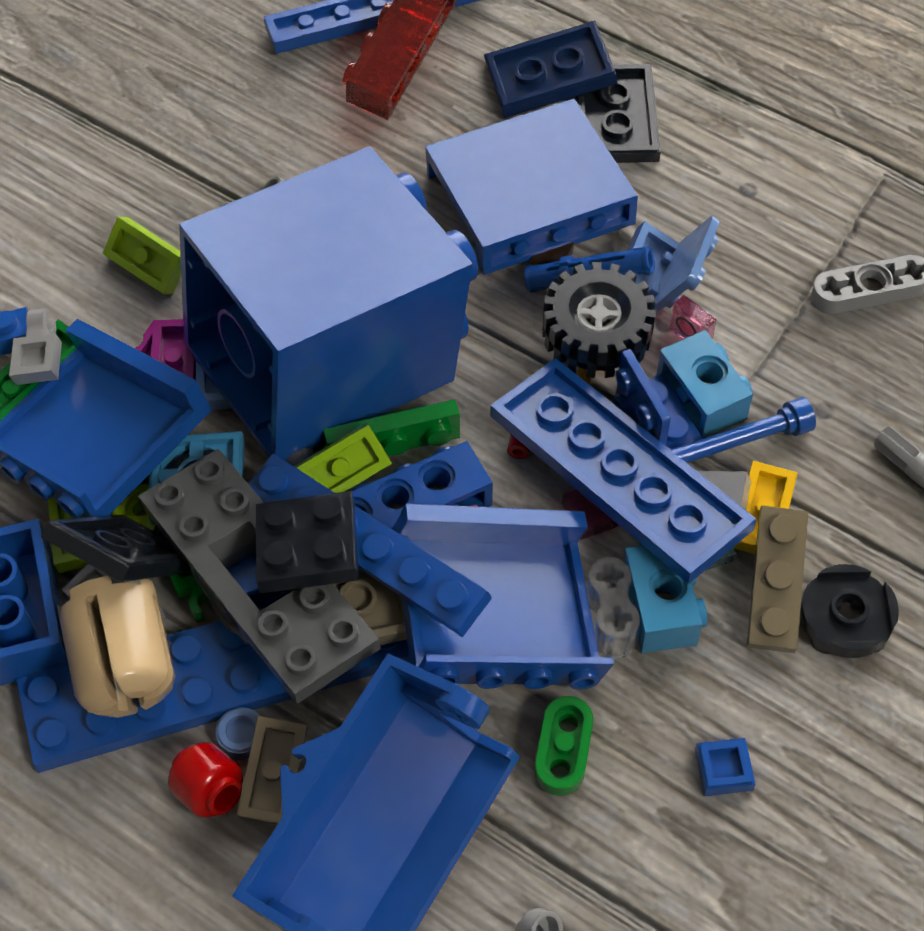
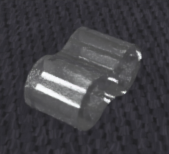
[587,557,640,659]

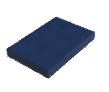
[484,20,618,118]

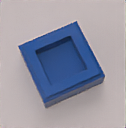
[695,738,756,797]

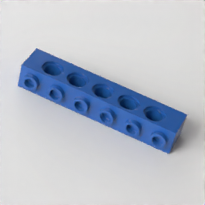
[227,441,493,609]

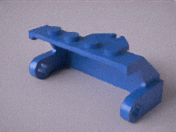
[232,653,520,931]

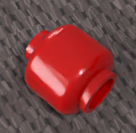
[167,742,243,818]

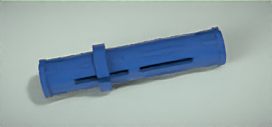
[524,245,655,293]

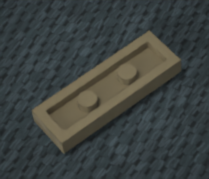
[747,506,809,653]

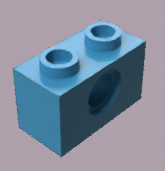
[656,330,753,439]
[622,546,708,654]

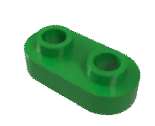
[535,696,594,796]

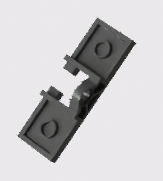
[138,449,381,704]

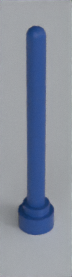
[671,397,816,463]

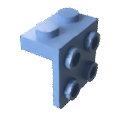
[627,216,720,314]

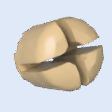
[57,575,175,718]

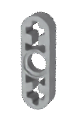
[811,255,924,314]

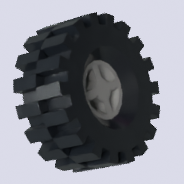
[542,262,656,378]

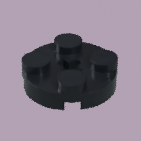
[800,564,899,658]

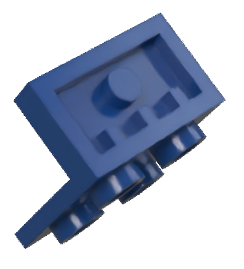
[612,349,703,450]

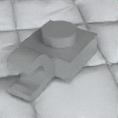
[9,308,62,385]

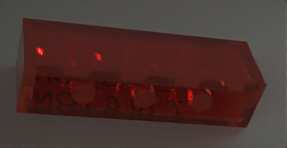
[342,0,456,120]

